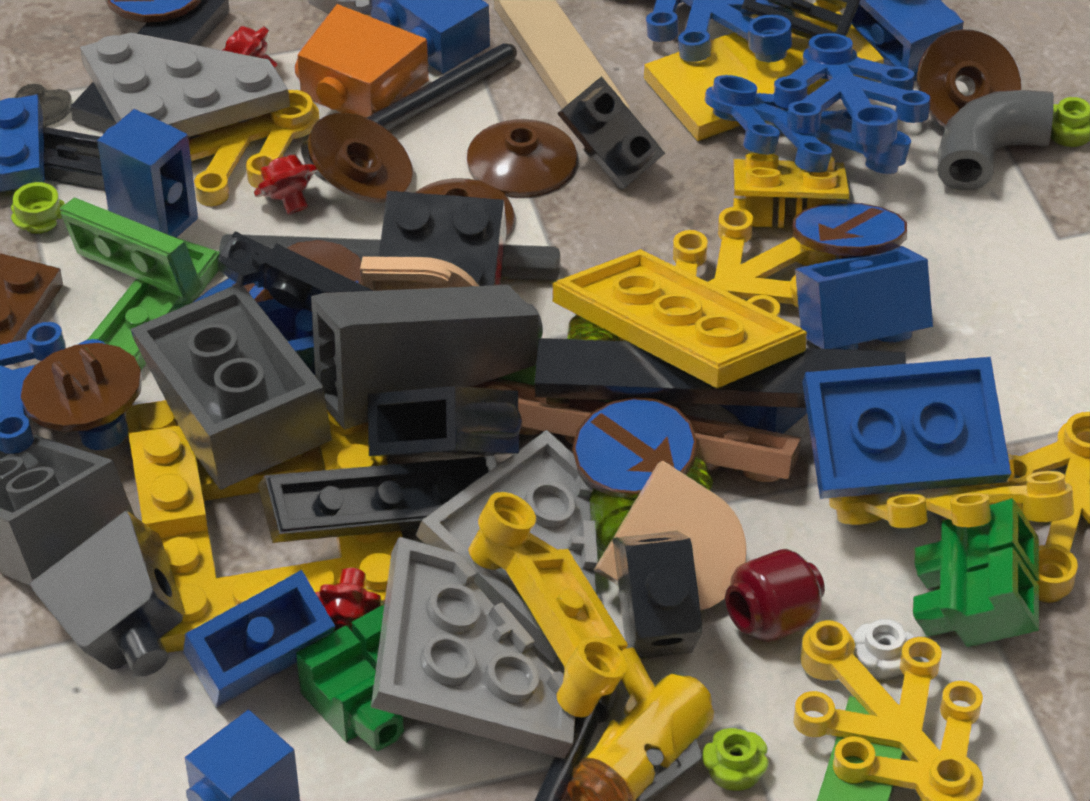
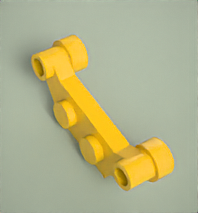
[468,492,628,717]

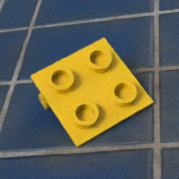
[733,152,849,228]

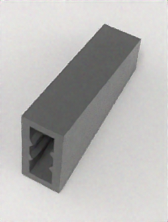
[311,285,543,430]

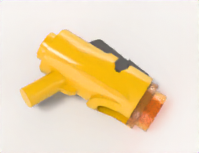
[568,647,715,801]

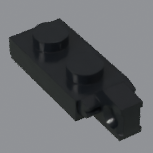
[218,231,373,312]

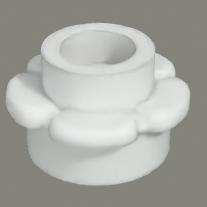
[853,619,914,680]

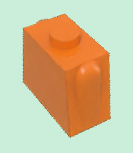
[295,4,429,118]

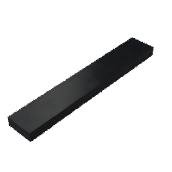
[535,338,906,408]

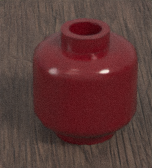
[725,548,825,642]

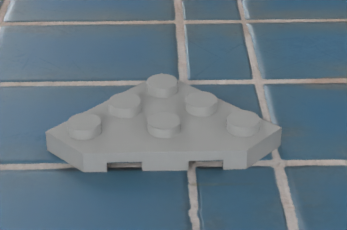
[80,32,290,137]
[416,430,601,663]
[371,537,575,759]

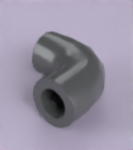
[937,90,1054,191]

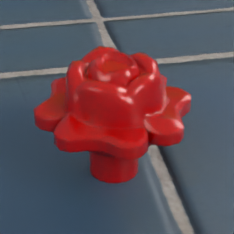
[223,26,278,68]
[253,155,318,215]
[315,568,382,632]

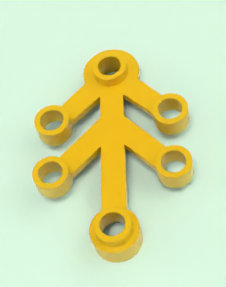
[189,90,320,207]
[673,207,837,317]
[990,412,1090,603]
[829,454,1074,528]
[793,620,984,801]

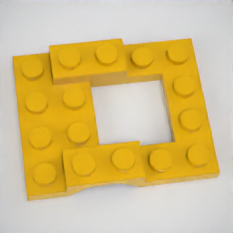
[125,400,403,653]

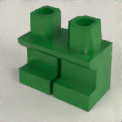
[913,498,1039,647]
[296,605,404,751]

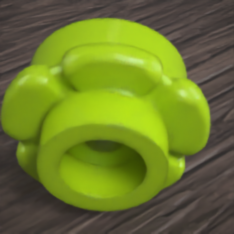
[1050,97,1090,147]
[11,182,65,234]
[702,728,769,791]

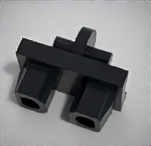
[557,76,665,190]

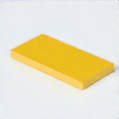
[644,3,884,141]
[552,249,807,388]

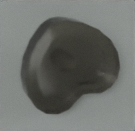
[15,84,72,127]

